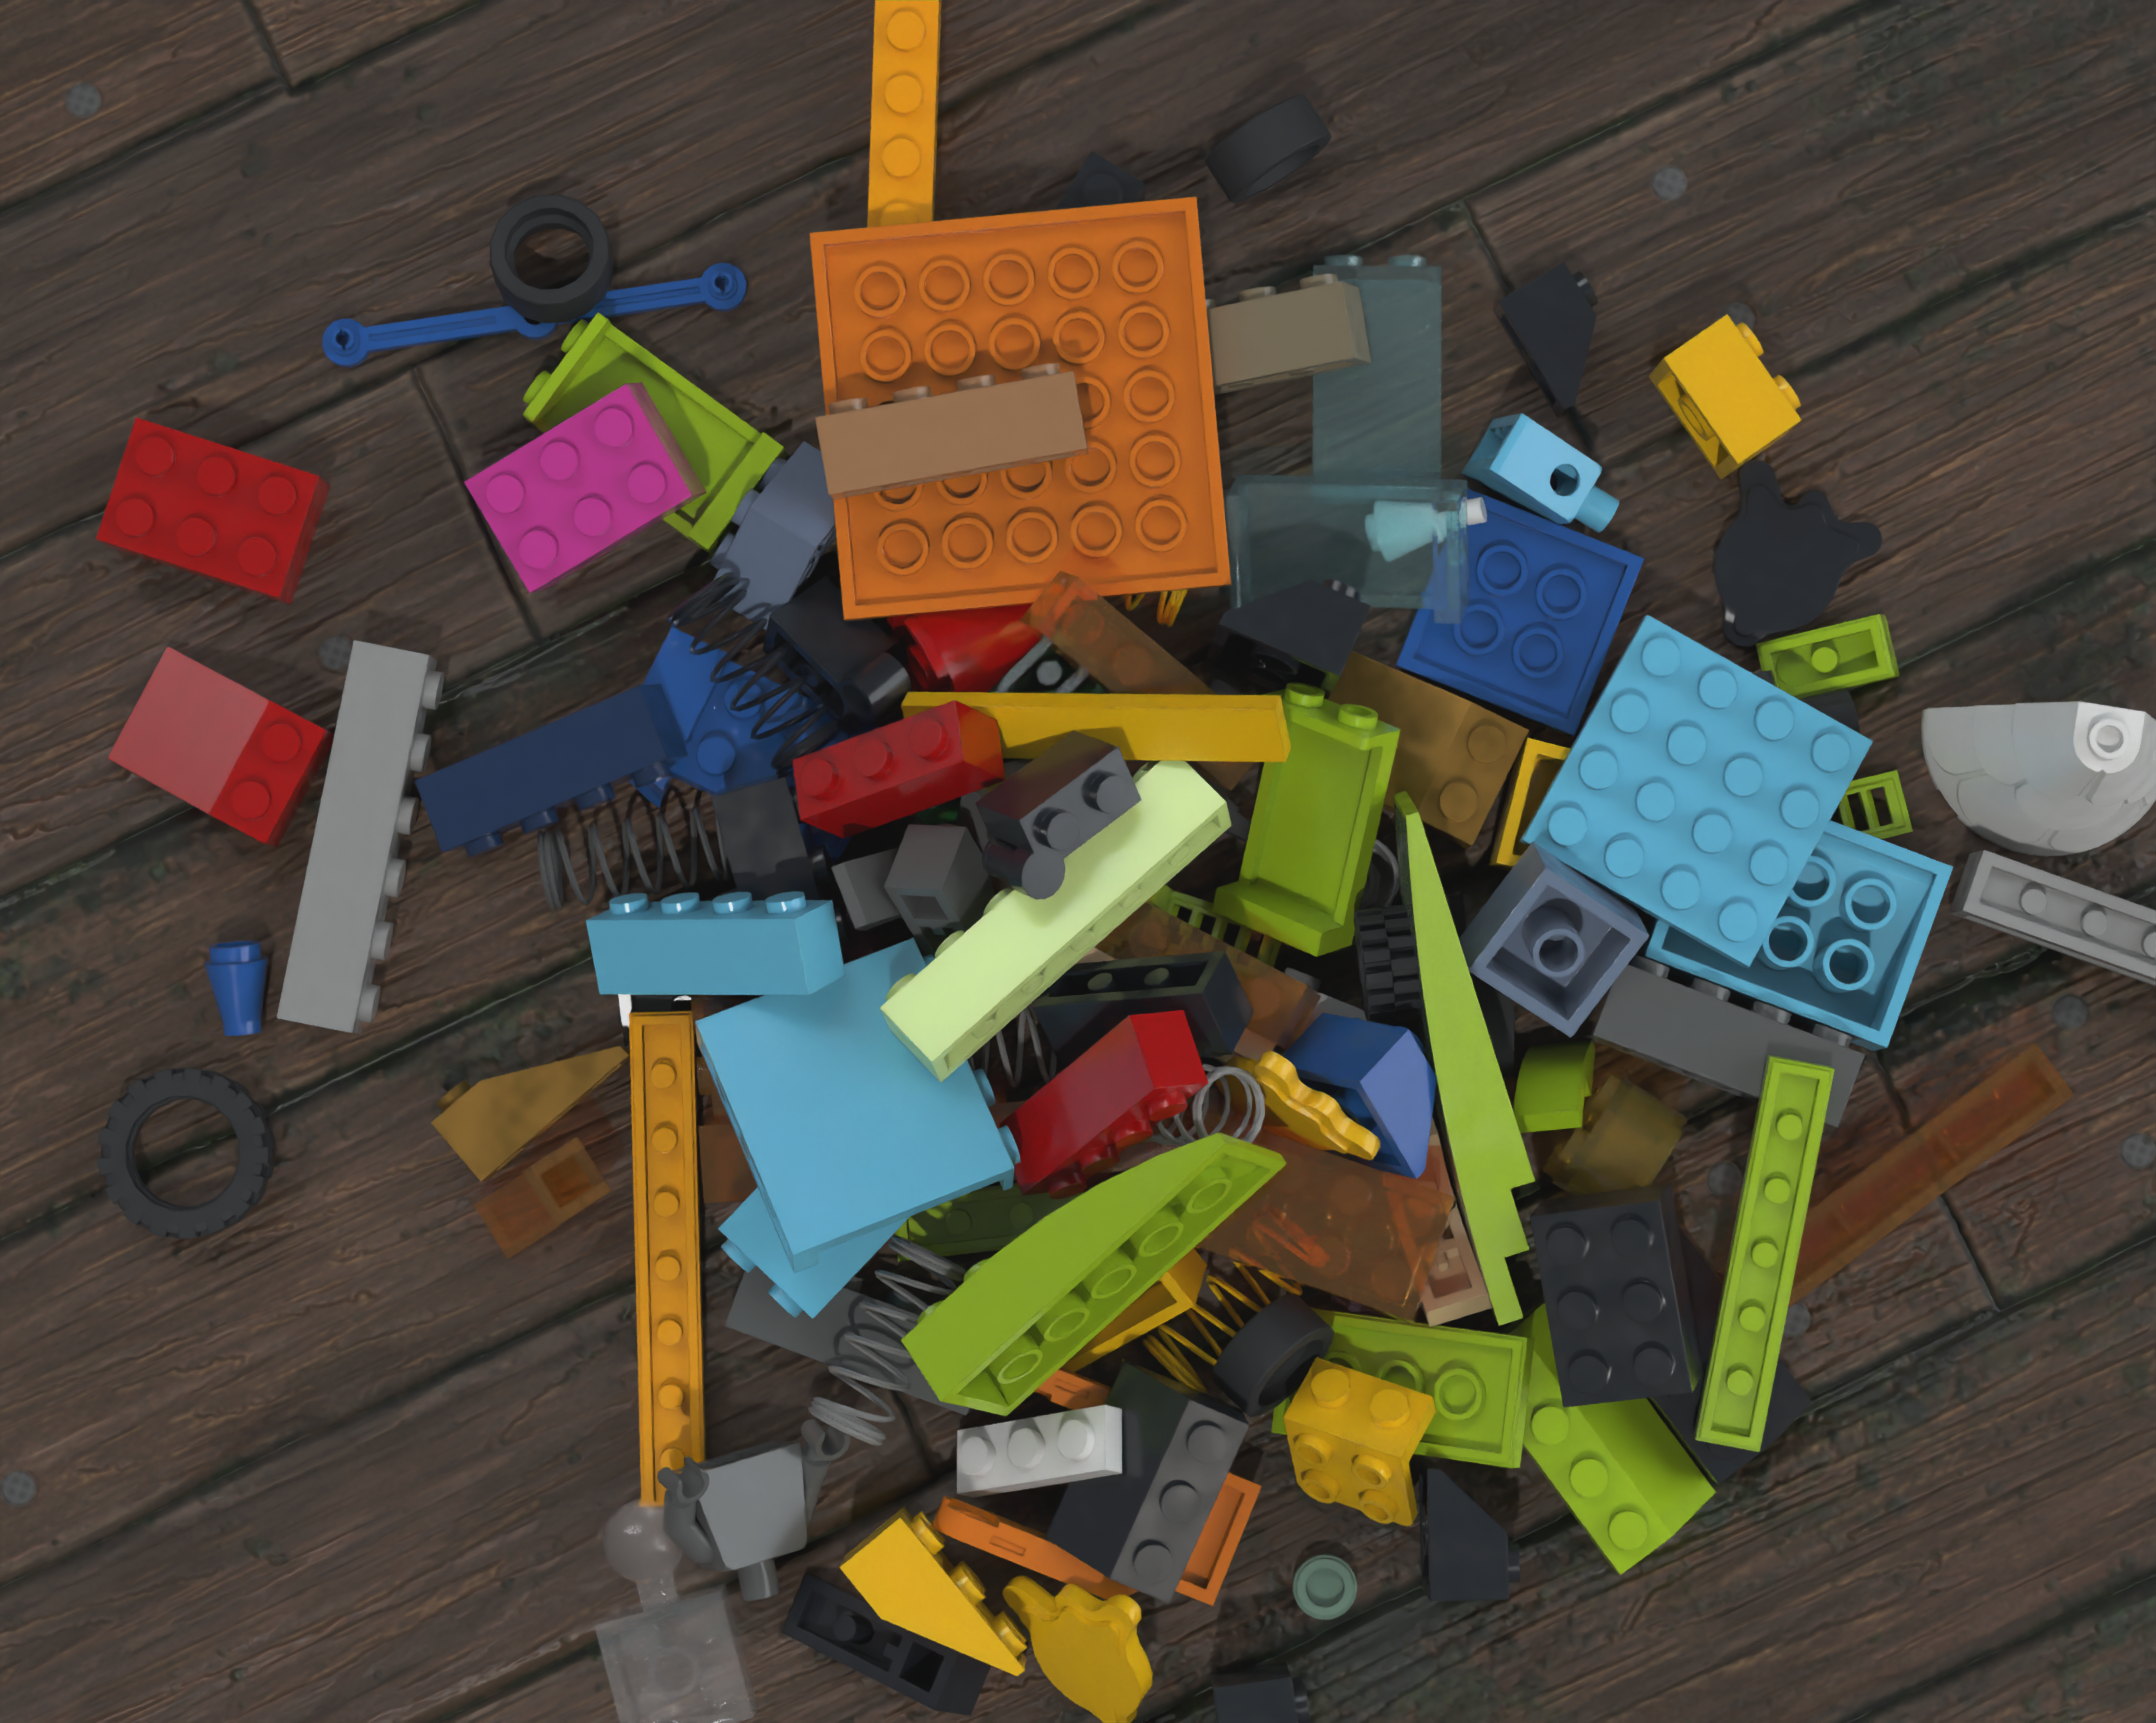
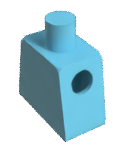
[1462,413,1619,533]

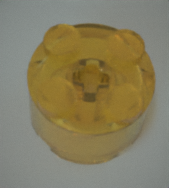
[1542,1073,1688,1196]

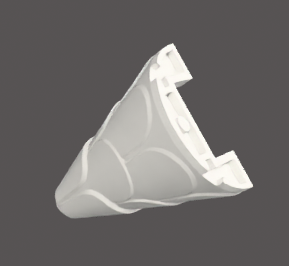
[1921,701,2156,856]

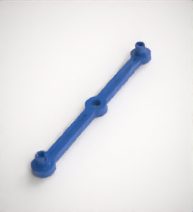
[322,263,747,368]

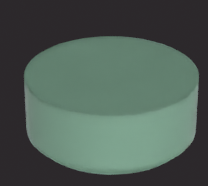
[1292,1553,1357,1620]

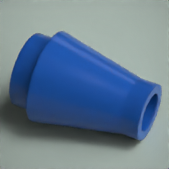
[204,940,268,1036]

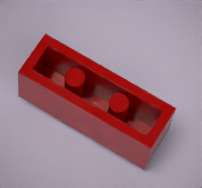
[792,700,1006,839]

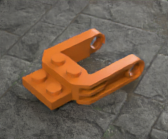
[931,1367,1262,1606]

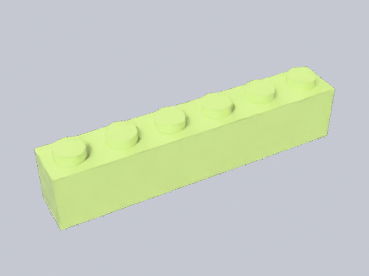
[880,760,1232,1083]

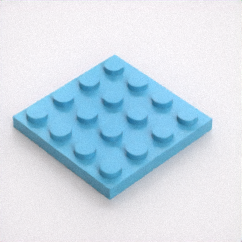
[1519,615,1873,968]

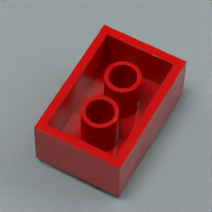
[96,417,331,605]

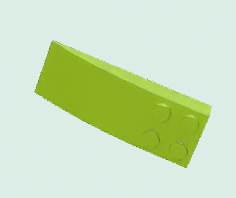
[901,1132,1287,1416]

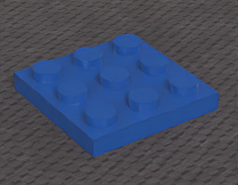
[1395,488,1644,737]

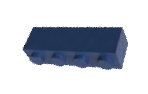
[415,684,689,858]

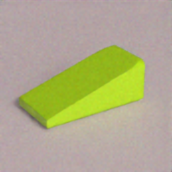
[1756,614,1899,699]

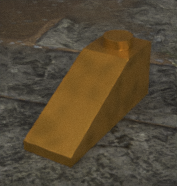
[431,1046,630,1181]

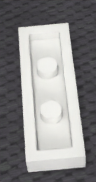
[957,1405,1122,1498]

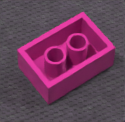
[464,382,707,593]

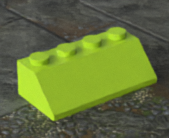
[1498,1299,1716,1575]

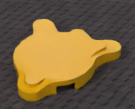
[1216,1050,1381,1160]
[1002,1575,1153,1723]

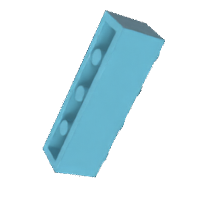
[586,891,846,995]

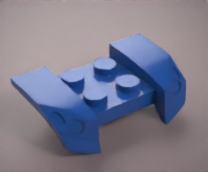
[629,627,880,865]

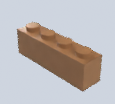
[815,363,1089,500]

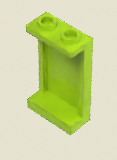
[523,312,787,557]
[1212,682,1401,957]

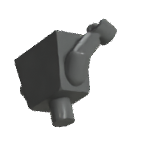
[657,1419,850,1601]

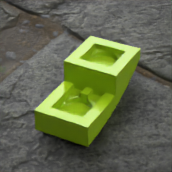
[1513,1040,1595,1133]

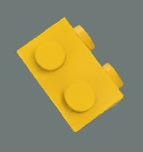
[1283,1357,1436,1526]

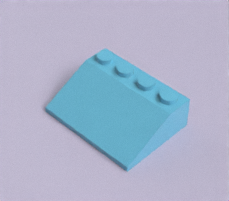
[1637,820,1953,1051]

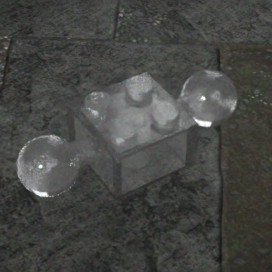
[594,1499,758,1723]

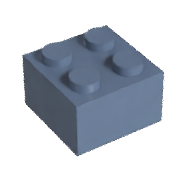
[1459,842,1649,1037]

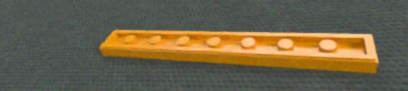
[629,1010,706,1526]

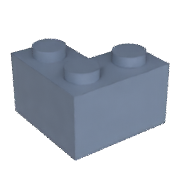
[710,441,836,630]

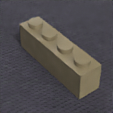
[1206,274,1371,395]

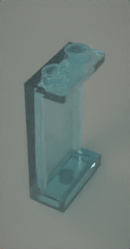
[1310,255,1441,503]
[1220,474,1469,624]

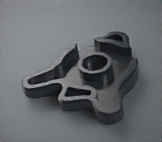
[1711,460,1883,648]

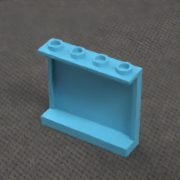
[695,938,1021,1273]

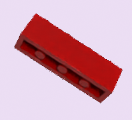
[999,1010,1208,1199]

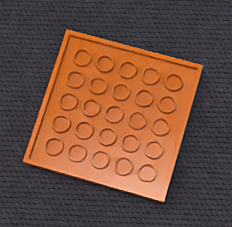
[810,197,1231,621]

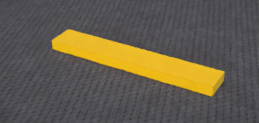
[901,692,1291,762]

